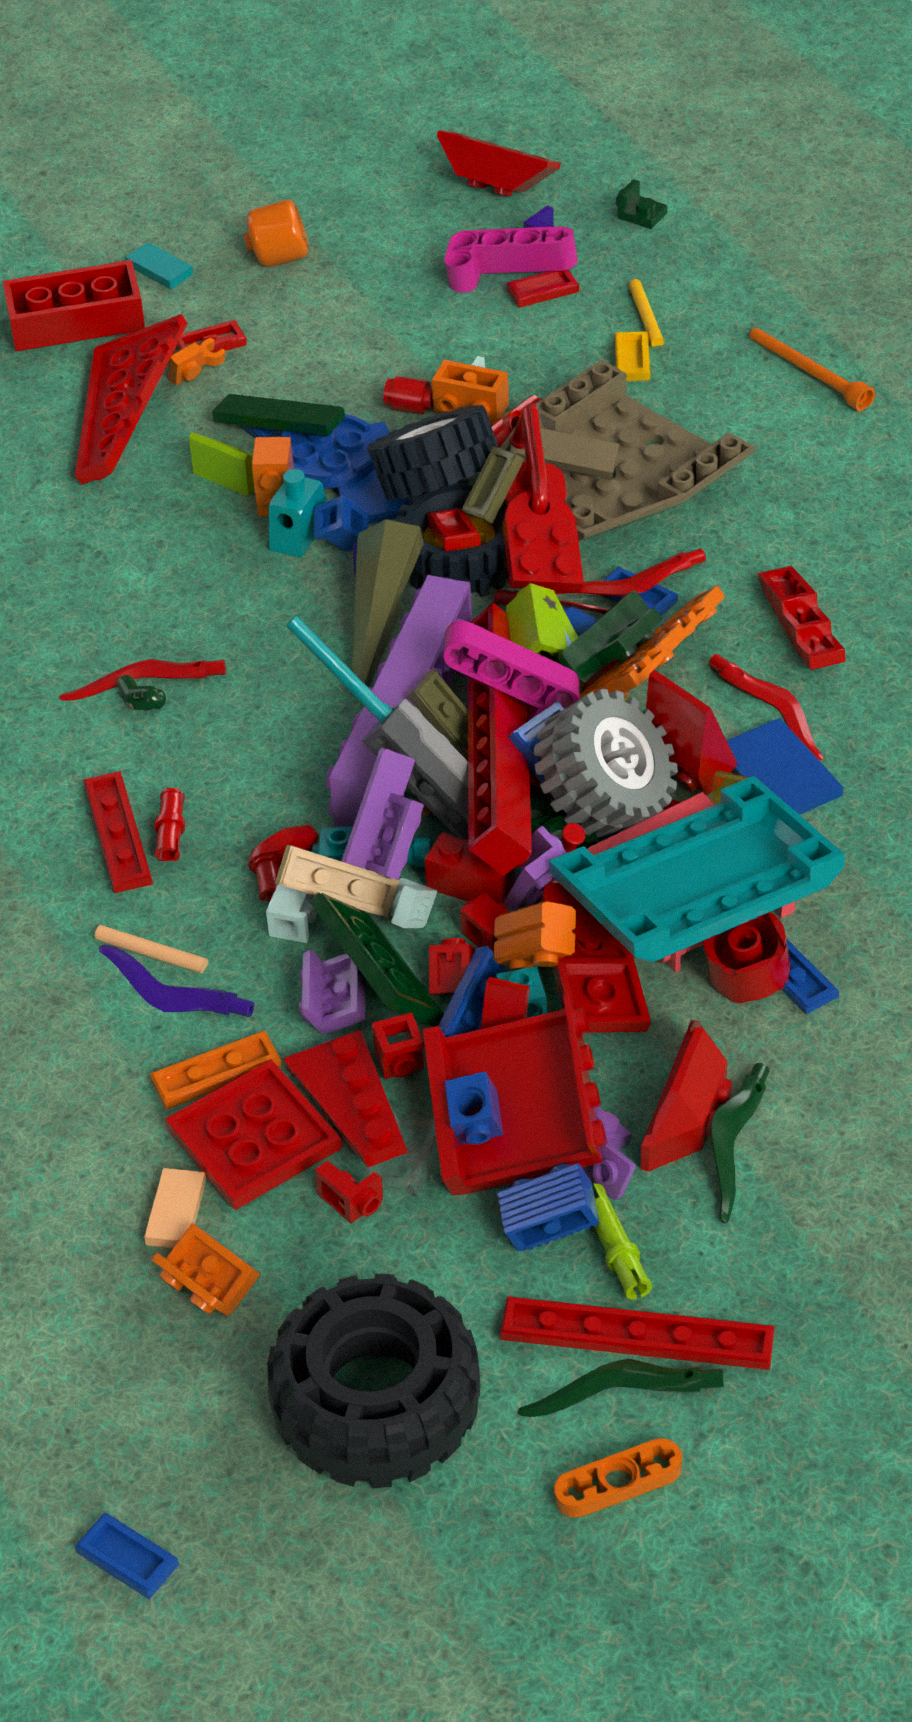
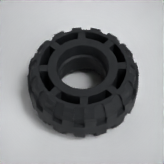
[267,1273,480,1488]

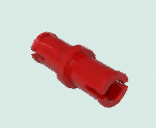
[154,788,185,861]

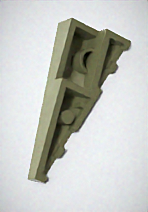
[351,519,424,696]

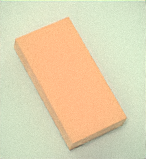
[144,1168,206,1248]

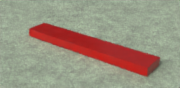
[500,1296,775,1370]

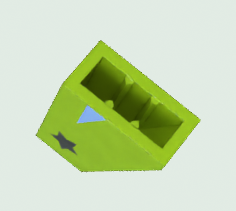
[506,583,578,665]

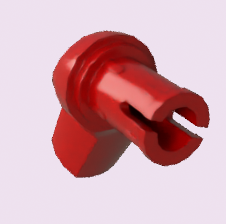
[248,825,319,902]

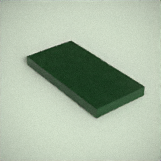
[309,892,444,1027]

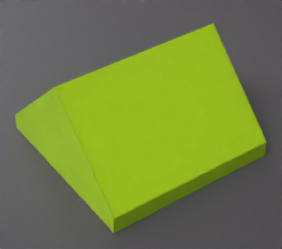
[189,432,255,496]

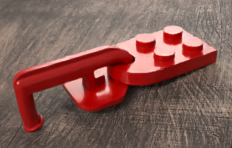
[502,403,584,592]
[542,823,651,1033]

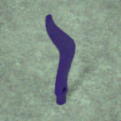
[99,945,255,1017]

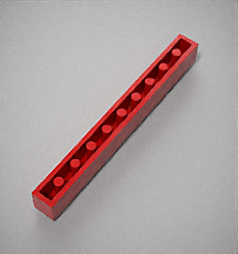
[467,603,532,876]

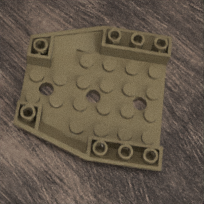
[500,359,755,542]

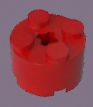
[703,912,790,1003]

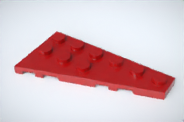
[75,314,188,485]

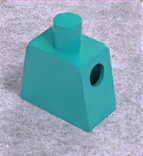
[269,469,327,558]

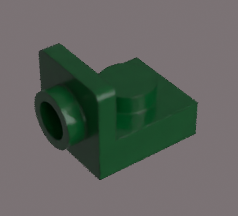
[616,179,667,229]

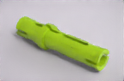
[593,1183,652,1300]

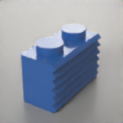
[497,1163,599,1251]

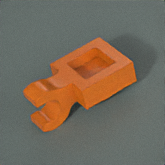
[167,338,226,385]

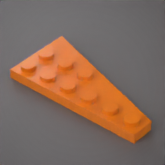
[579,585,726,699]

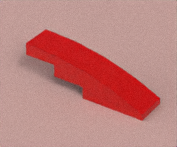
[758,565,846,670]

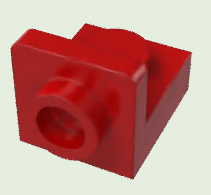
[429,938,475,996]
[315,1160,383,1224]

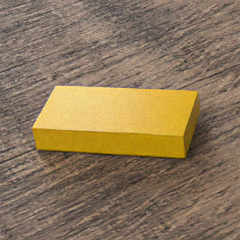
[615,331,650,381]

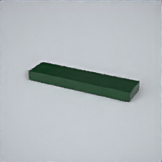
[212,394,346,436]

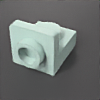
[389,878,437,928]

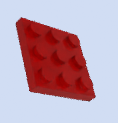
[165,1059,342,1210]

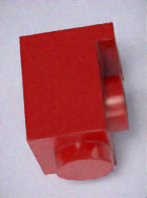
[460,893,510,953]
[372,1012,425,1080]

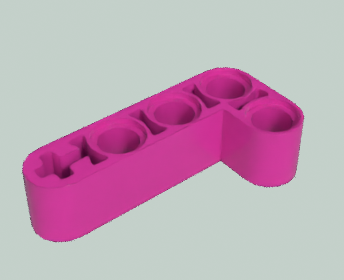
[444,226,578,293]
[444,620,580,721]

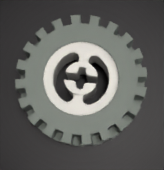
[534,689,678,839]

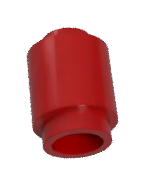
[383,376,433,415]

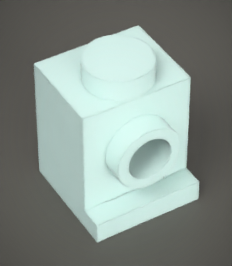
[266,884,317,943]

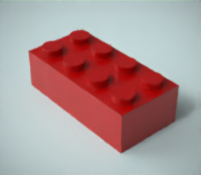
[2,260,145,351]

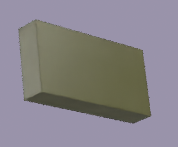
[461,446,524,523]

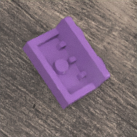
[503,826,567,911]
[299,950,366,1034]

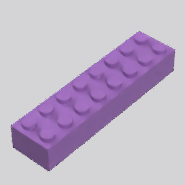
[326,575,472,827]

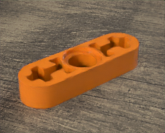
[554,1438,682,1517]

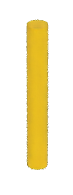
[628,279,664,347]

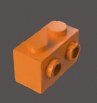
[432,360,509,423]

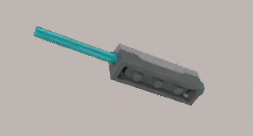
[286,615,469,841]

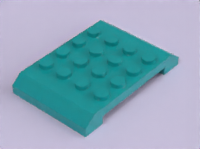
[549,776,845,962]

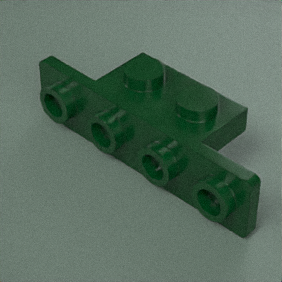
[558,590,662,686]

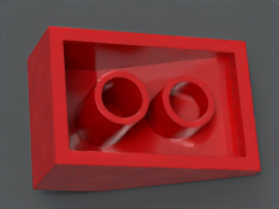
[646,670,738,796]

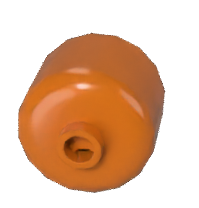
[244,199,309,267]

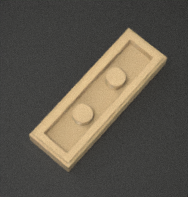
[275,845,400,918]

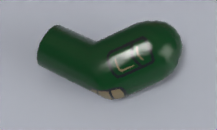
[116,675,166,711]

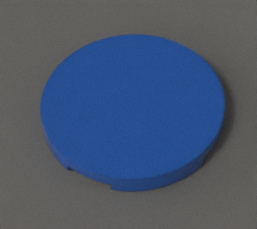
[279,414,378,488]

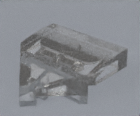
[358,1111,438,1197]

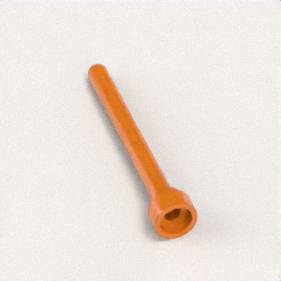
[749,328,875,412]

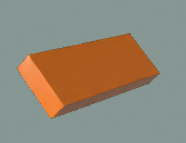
[149,1030,282,1109]

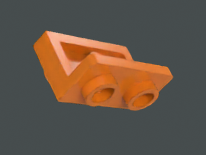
[151,1223,261,1316]

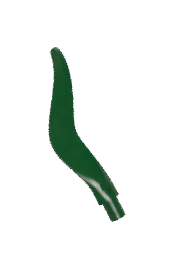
[710,1063,769,1223]
[518,1359,724,1417]

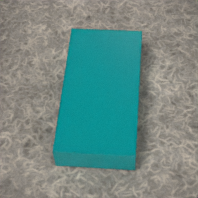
[125,242,193,290]

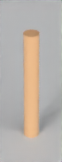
[95,925,208,974]

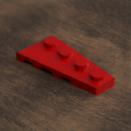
[282,1030,408,1168]

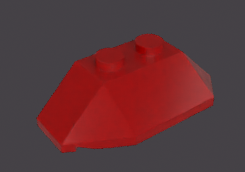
[437,130,561,196]
[641,1019,733,1171]

